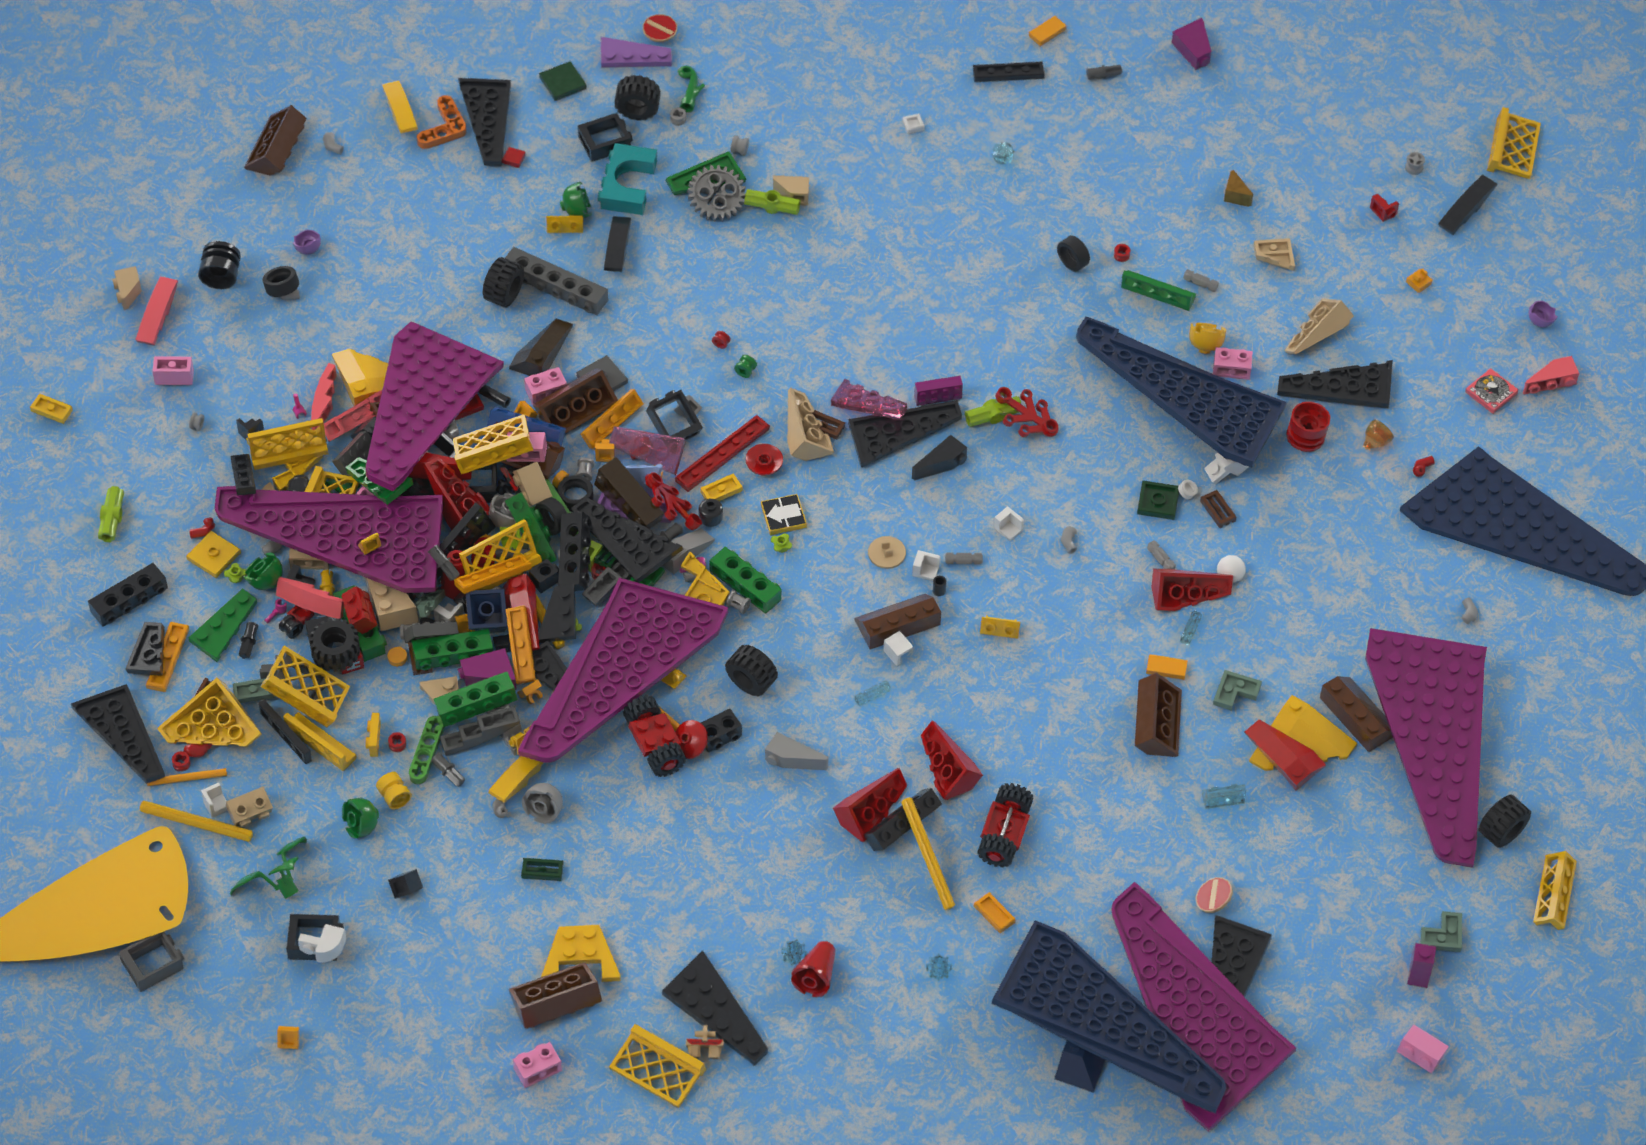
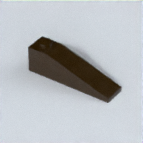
[509,318,573,376]

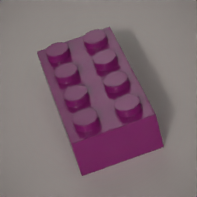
[914,376,963,406]

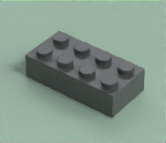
[332,431,372,476]
[403,620,459,643]

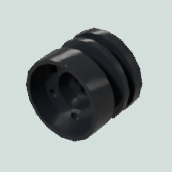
[198,241,241,289]

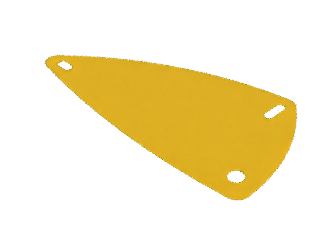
[0,826,188,962]

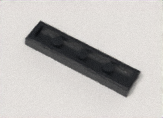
[973,61,1045,82]
[230,454,256,496]
[258,699,312,765]

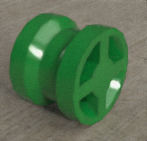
[734,355,757,378]

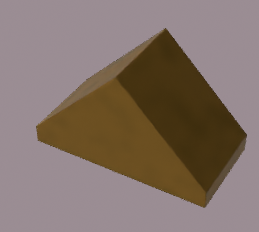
[1224,170,1253,207]

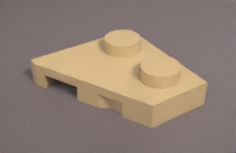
[1253,238,1295,270]
[419,676,459,705]

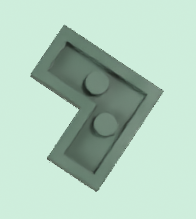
[1213,670,1262,710]
[1420,911,1462,952]

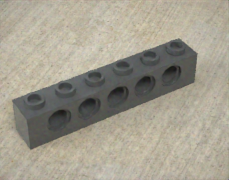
[505,247,608,315]

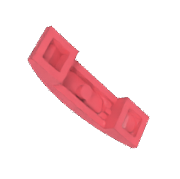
[324,389,383,442]

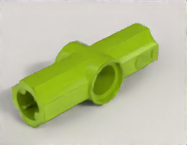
[744,189,801,215]
[965,396,1021,427]
[98,486,124,542]

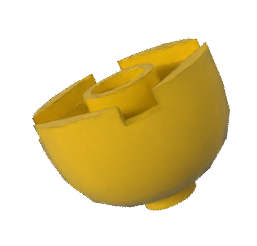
[1189,323,1227,354]

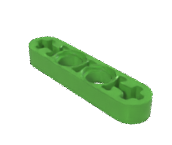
[409,716,444,784]

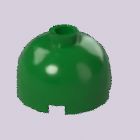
[560,182,592,218]
[244,552,283,590]
[342,798,379,839]

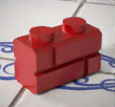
[342,586,377,634]

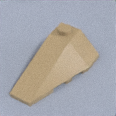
[1285,298,1354,354]
[787,388,834,461]

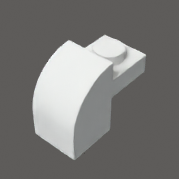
[1204,453,1249,484]
[298,924,346,963]

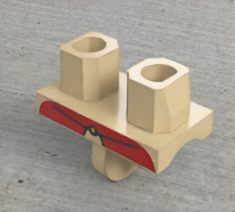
[686,1025,724,1059]

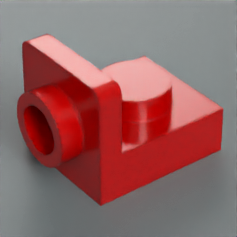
[1370,193,1399,222]

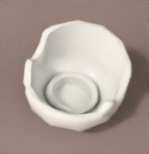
[1217,555,1246,583]

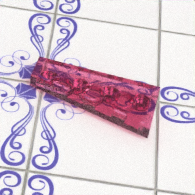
[831,379,907,420]
[609,426,686,475]

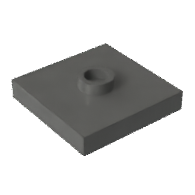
[576,355,628,391]

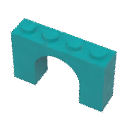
[598,143,657,215]

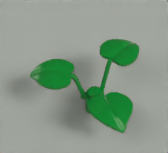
[230,836,307,899]

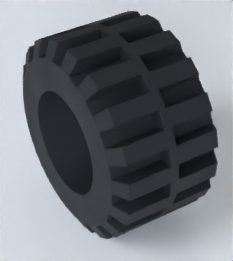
[614,75,661,121]
[483,257,524,308]
[309,618,360,672]
[725,645,778,696]
[1479,794,1531,848]

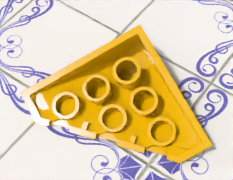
[332,349,388,406]
[157,678,262,747]
[1249,695,1357,771]

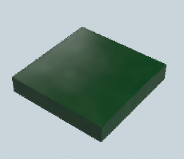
[539,61,586,101]
[1137,480,1179,520]

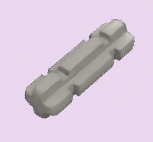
[1184,269,1219,291]
[1147,540,1176,569]
[945,553,983,564]

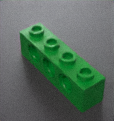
[709,547,782,614]
[333,585,387,662]
[412,629,493,670]
[433,671,518,727]

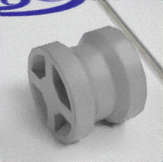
[730,135,749,156]
[1405,152,1425,175]

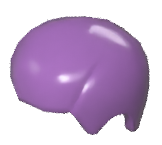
[292,229,321,255]
[1528,300,1558,327]

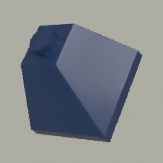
[465,589,508,633]
[1055,1041,1106,1093]

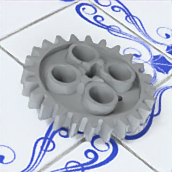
[687,165,746,222]

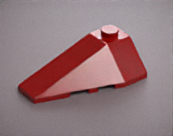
[423,456,489,530]
[1151,568,1233,611]
[833,768,907,842]

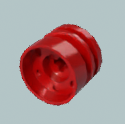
[1286,401,1331,452]

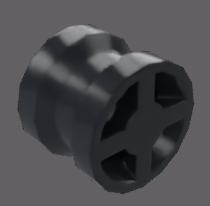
[279,614,303,639]

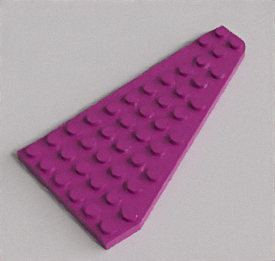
[366,321,504,491]
[215,486,444,593]
[518,578,728,763]
[1365,628,1487,868]
[1112,882,1296,1132]

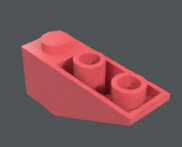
[1523,356,1579,394]

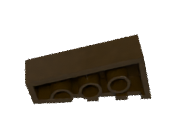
[594,457,664,529]

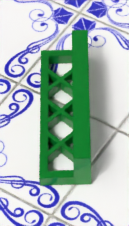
[1121,270,1196,311]

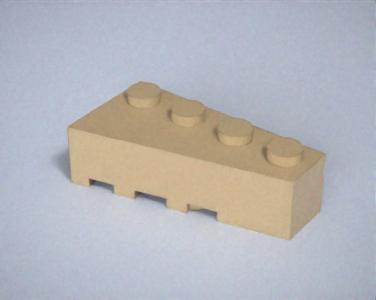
[364,577,418,631]

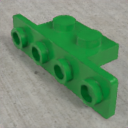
[505,492,557,563]

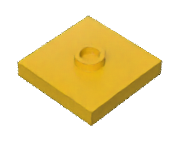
[186,531,241,578]

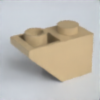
[773,175,809,205]
[112,266,142,310]

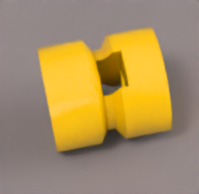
[376,772,412,810]

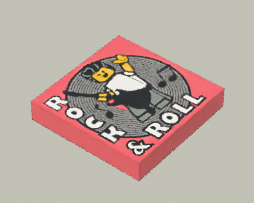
[1465,368,1518,414]

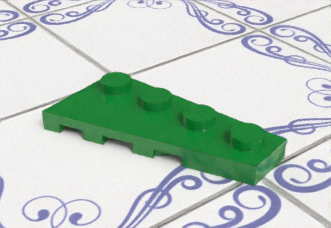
[666,151,746,195]
[345,457,413,505]
[188,588,257,662]

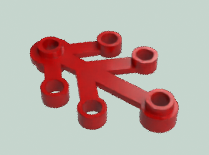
[995,387,1058,437]
[645,472,702,530]

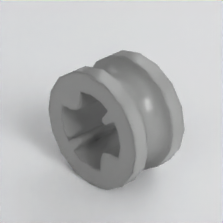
[670,108,686,125]
[189,412,204,431]

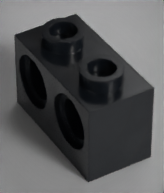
[701,708,742,753]

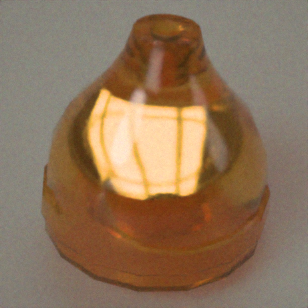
[1363,419,1394,450]

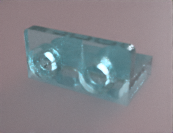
[1202,784,1246,809]

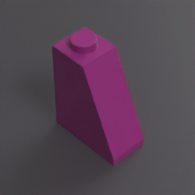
[1171,18,1211,70]
[458,648,517,690]
[1407,943,1436,988]

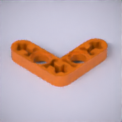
[417,95,467,149]

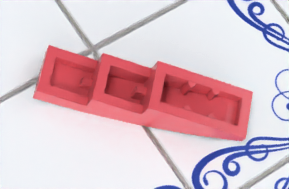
[136,276,178,346]
[311,363,337,430]
[276,577,344,619]

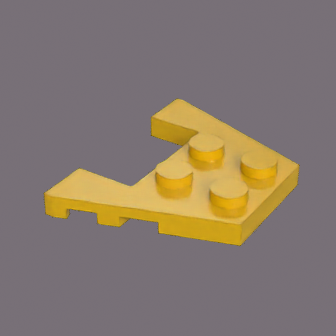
[246,430,323,491]
[681,552,730,606]
[541,925,621,982]

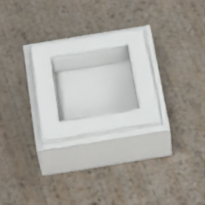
[902,114,925,134]

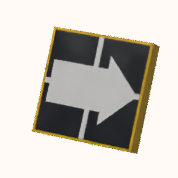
[761,494,807,535]

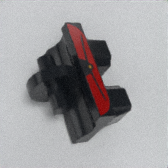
[497,465,522,495]

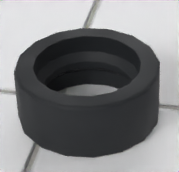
[1057,235,1090,272]
[262,266,299,297]
[557,475,594,512]
[535,497,567,536]

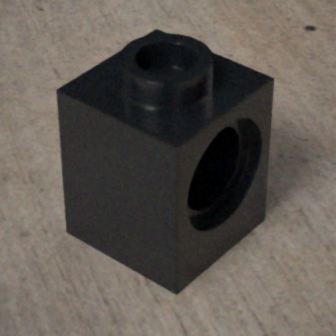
[529,559,559,593]

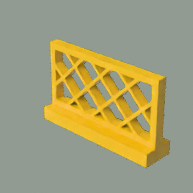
[1487,107,1541,179]
[453,414,533,474]
[248,418,329,470]
[305,466,359,494]
[459,519,542,590]
[261,645,350,727]
[609,1024,706,1108]

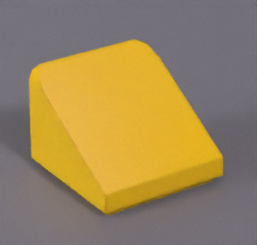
[358,532,381,555]

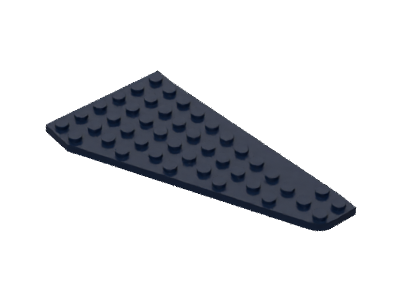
[1076,316,1287,468]
[1400,446,1646,596]
[991,920,1226,1113]

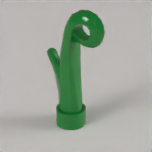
[678,66,705,113]

